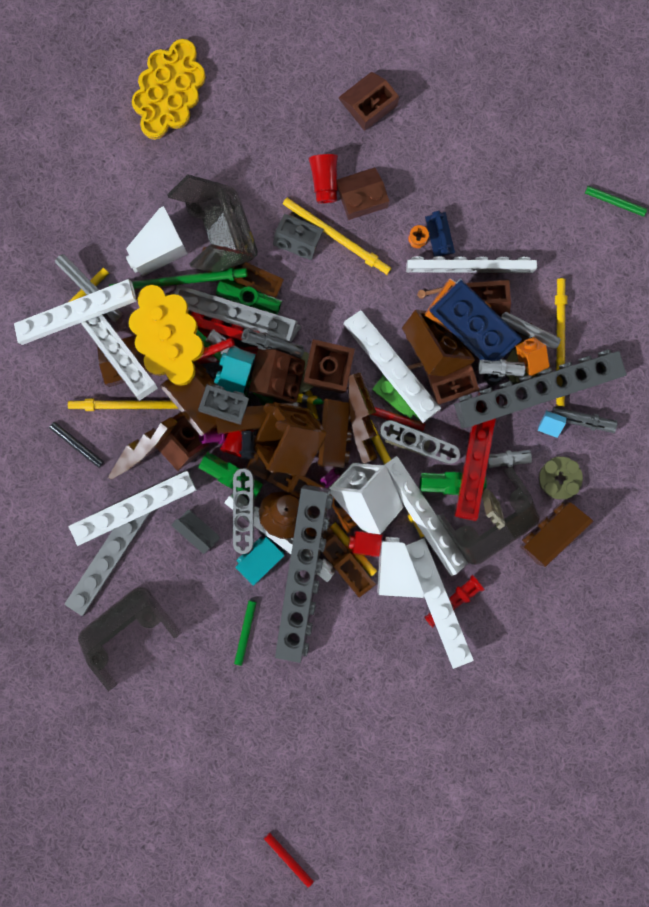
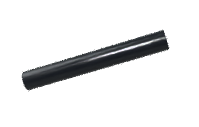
[49,422,104,468]

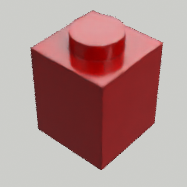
[348,531,382,557]

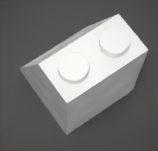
[126,206,188,277]
[329,463,404,534]
[377,537,424,598]

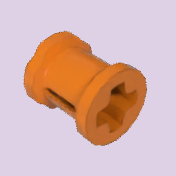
[408,225,429,249]

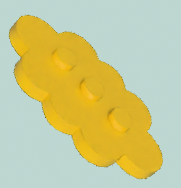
[132,39,206,140]
[129,285,204,386]

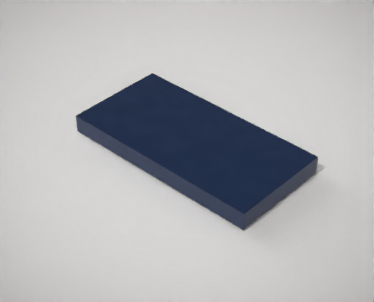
[429,278,522,361]

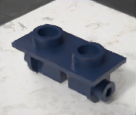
[425,211,455,257]

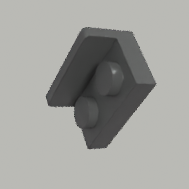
[273,214,324,260]
[198,385,249,425]
[171,510,220,554]

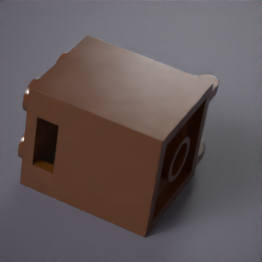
[255,402,327,476]

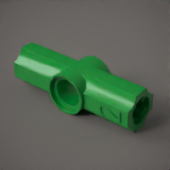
[216,279,282,315]
[198,452,263,500]
[420,472,487,495]

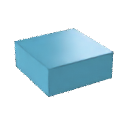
[538,410,567,438]

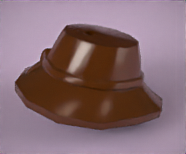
[258,492,299,539]

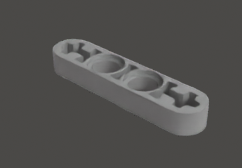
[380,421,460,464]
[233,468,254,554]

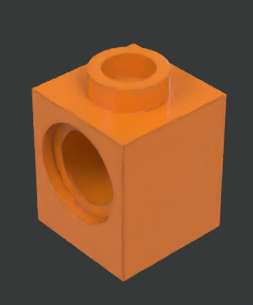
[516,337,549,376]

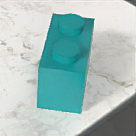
[214,347,256,393]
[235,537,285,586]

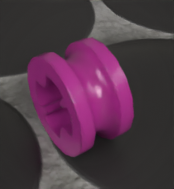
[320,468,341,488]

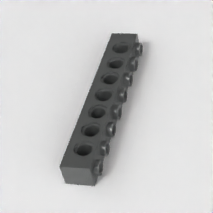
[454,349,627,429]
[275,485,333,663]

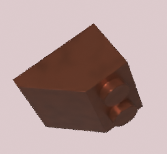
[337,167,389,220]
[303,339,355,394]
[157,412,211,471]

